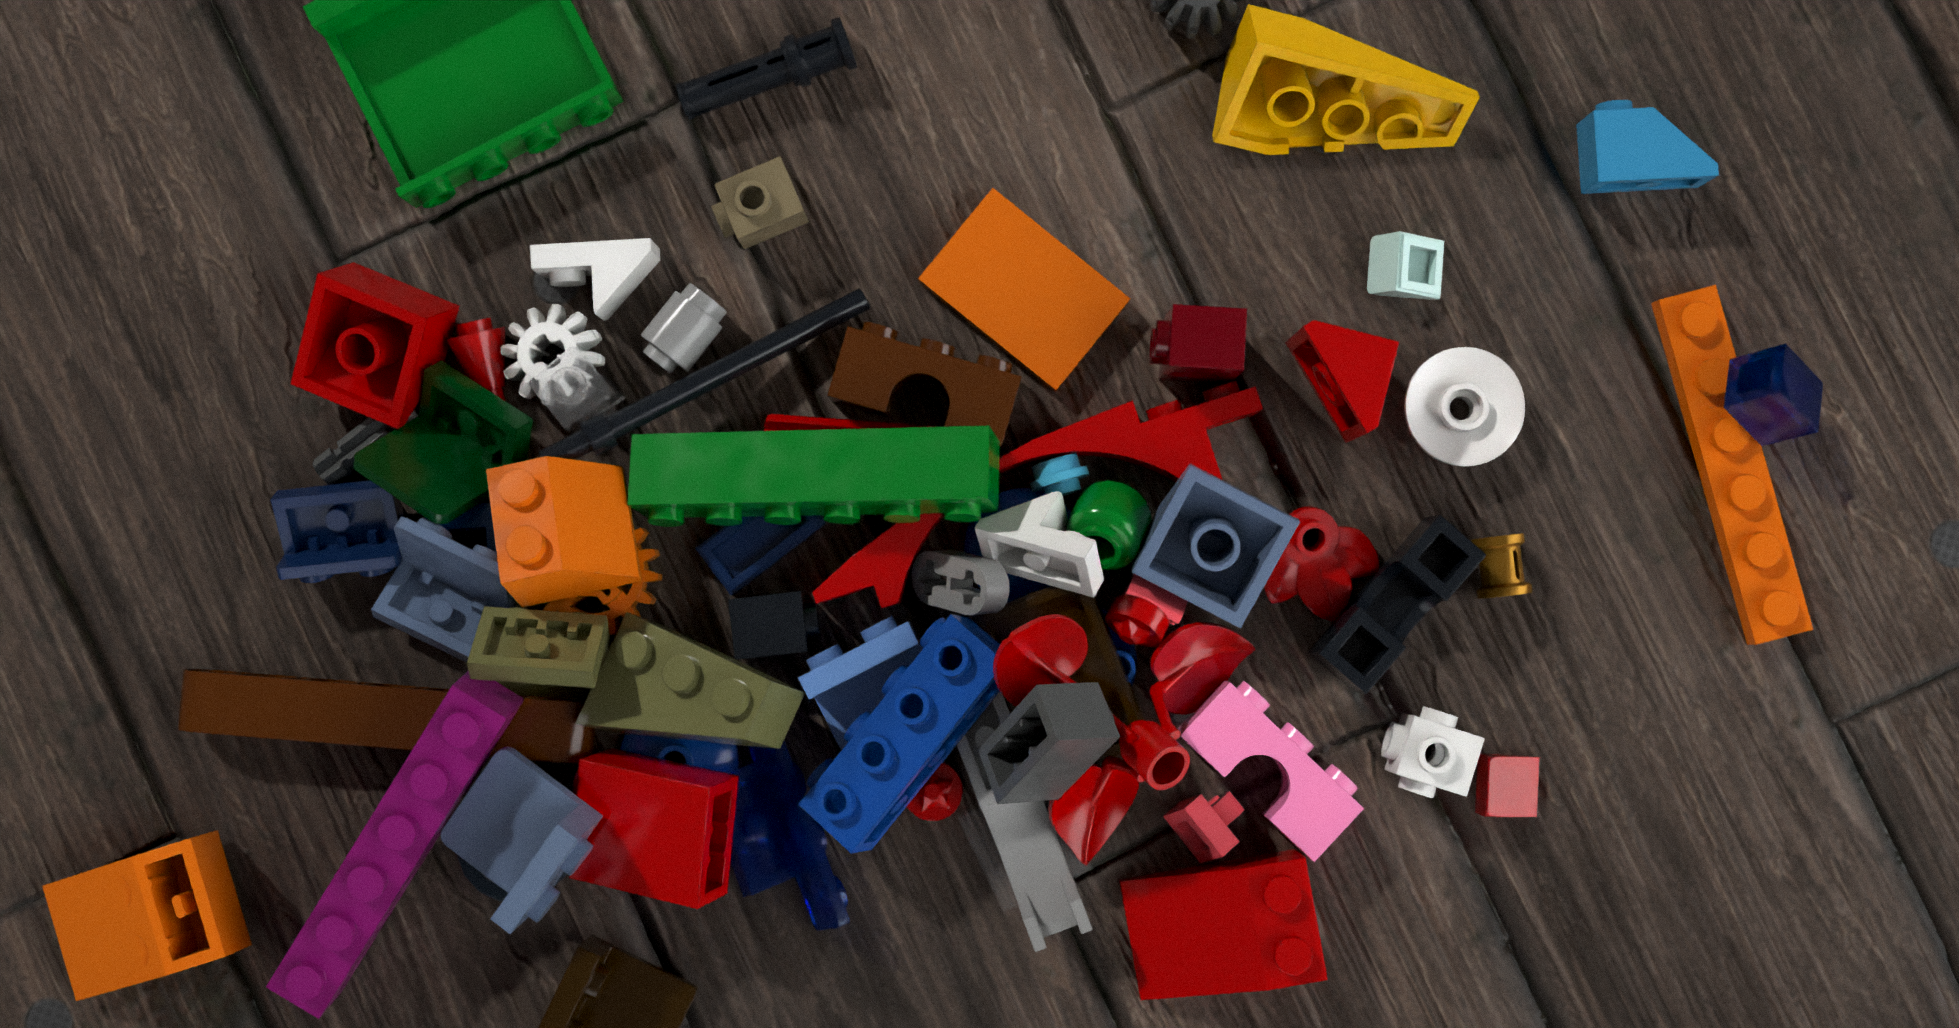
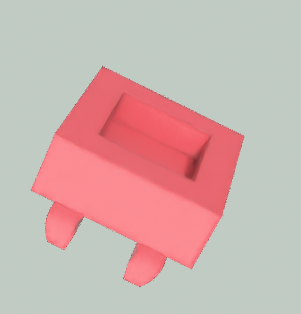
[1163,791,1245,863]

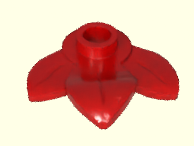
[1264,506,1379,621]

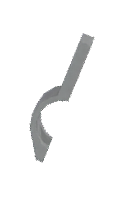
[957,692,1093,952]

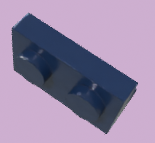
[270,481,405,583]

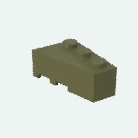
[575,612,805,749]

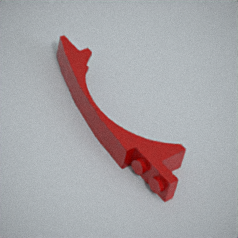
[812,381,1263,608]

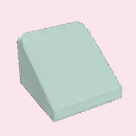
[1367,231,1444,300]

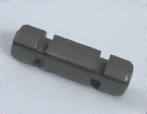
[312,407,419,485]

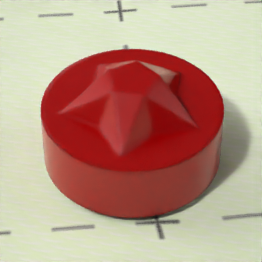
[1105,594,1169,647]
[907,761,963,821]

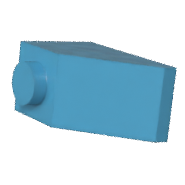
[1576,100,1719,194]

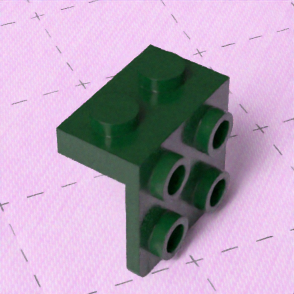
[354,360,533,524]

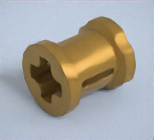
[1471,533,1533,599]

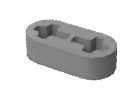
[912,549,1010,615]

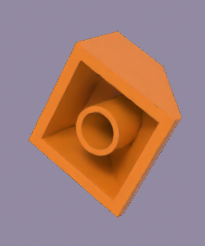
[486,456,642,608]

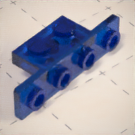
[728,741,850,931]

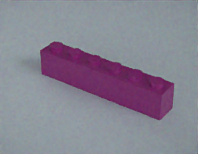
[266,671,525,1019]

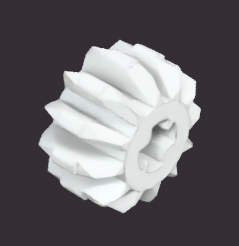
[500,304,605,407]

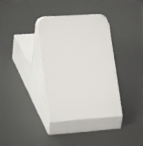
[530,238,660,321]
[975,491,1104,598]

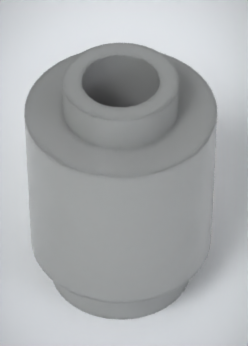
[641,283,727,374]

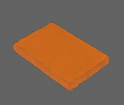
[918,187,1131,392]

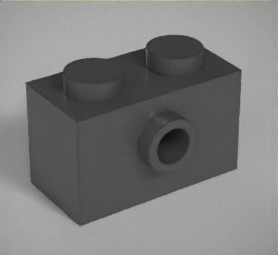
[978,682,1120,804]

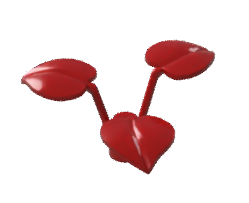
[993,614,1255,866]

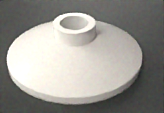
[1404,347,1525,467]

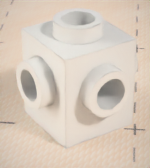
[1381,706,1485,798]

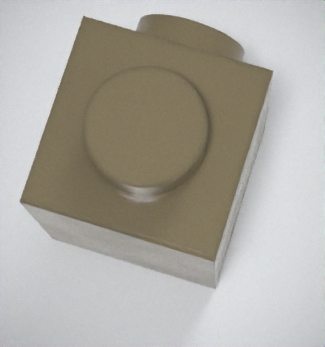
[711,156,809,250]

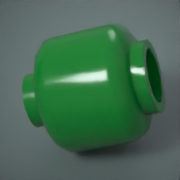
[1066,480,1151,570]

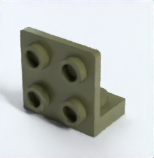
[467,606,611,700]

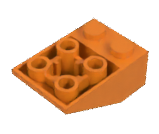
[42,830,252,1001]

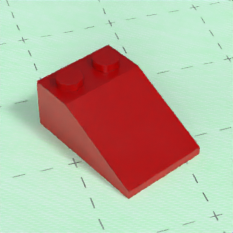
[1119,849,1328,1000]

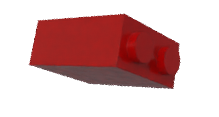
[569,748,739,909]

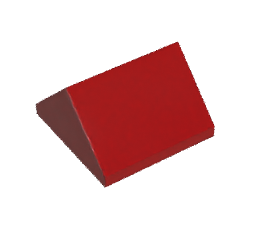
[1285,320,1399,443]

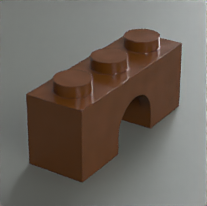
[827,322,1022,451]

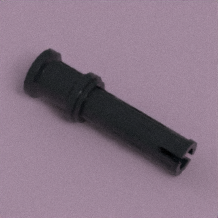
[675,16,858,121]

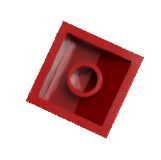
[290,262,460,429]

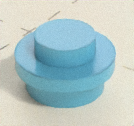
[1030,453,1090,496]

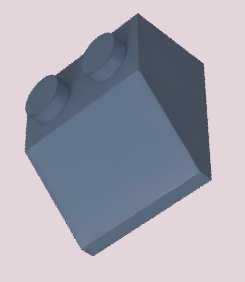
[1132,464,1300,628]

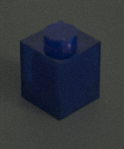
[1724,343,1823,446]

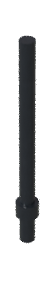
[538,288,870,460]

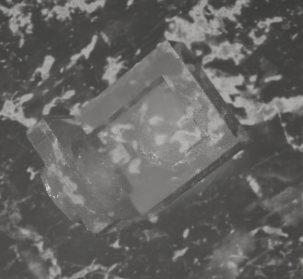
[529,346,625,433]

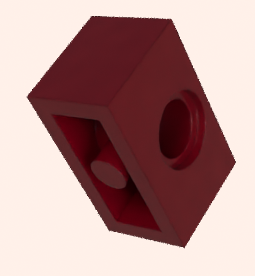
[1149,304,1247,384]

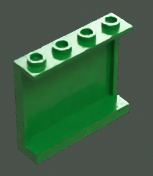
[303,0,624,208]

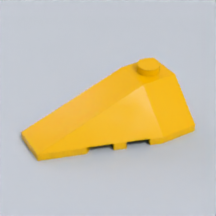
[1212,4,1480,155]

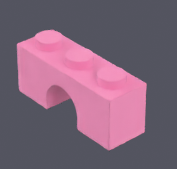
[1178,680,1364,862]

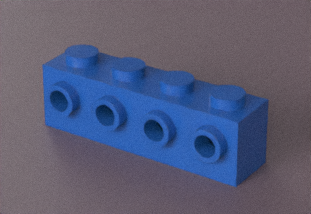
[798,614,1000,854]

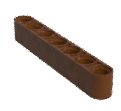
[178,669,595,763]

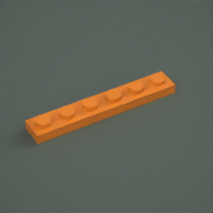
[1651,285,1813,645]

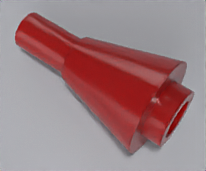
[446,317,505,401]

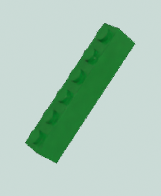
[627,425,1000,527]

